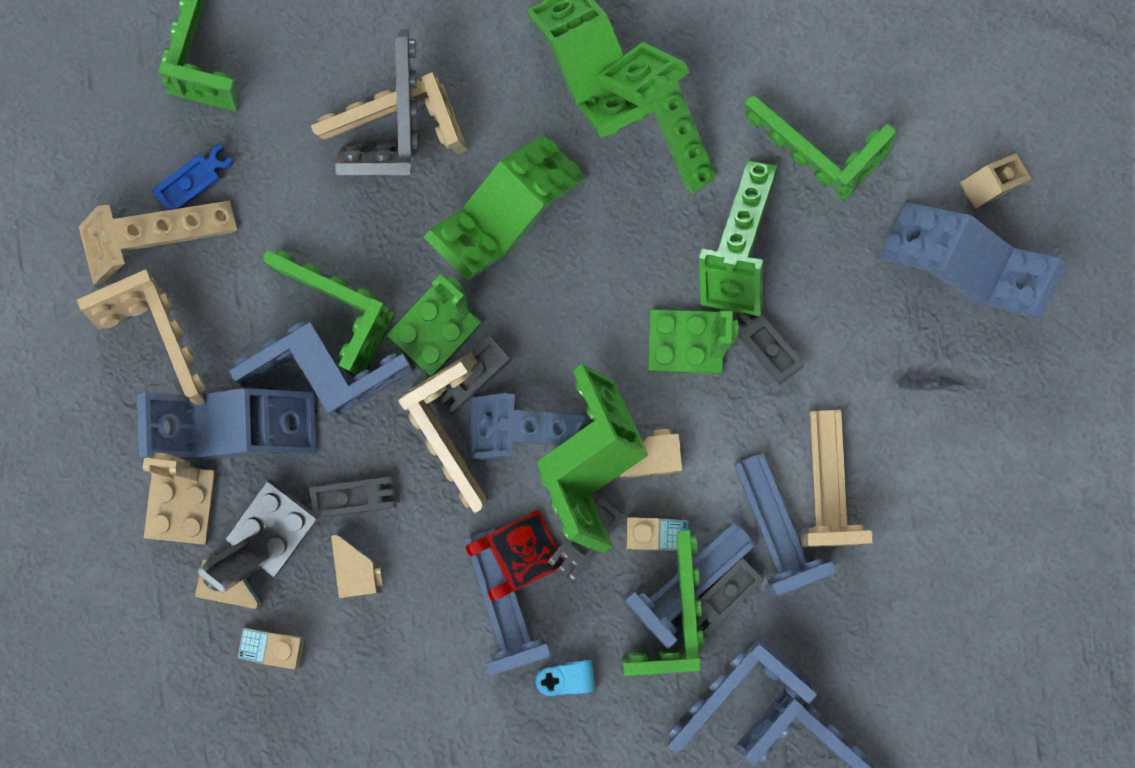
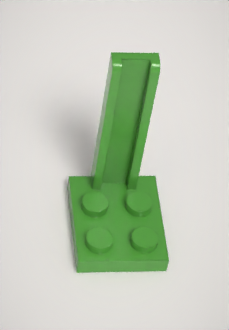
[158,0,241,112]
[596,42,716,195]
[744,96,897,202]
[699,160,777,316]
[263,250,395,377]
[386,274,482,377]
[648,309,738,374]
[621,529,704,676]

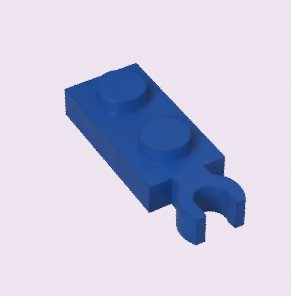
[152,144,234,210]

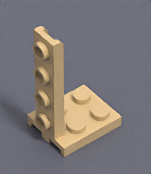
[311,72,469,155]
[79,201,237,285]
[77,269,206,405]
[398,352,487,514]
[800,410,873,548]
[143,453,216,545]

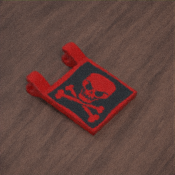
[465,510,564,602]

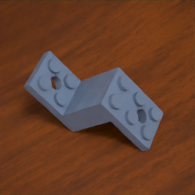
[879,202,1067,320]
[229,322,413,418]
[137,388,316,459]

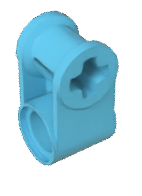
[535,660,596,696]

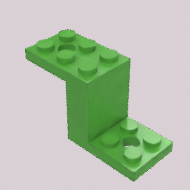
[526,0,653,138]
[424,135,586,282]
[537,364,648,553]

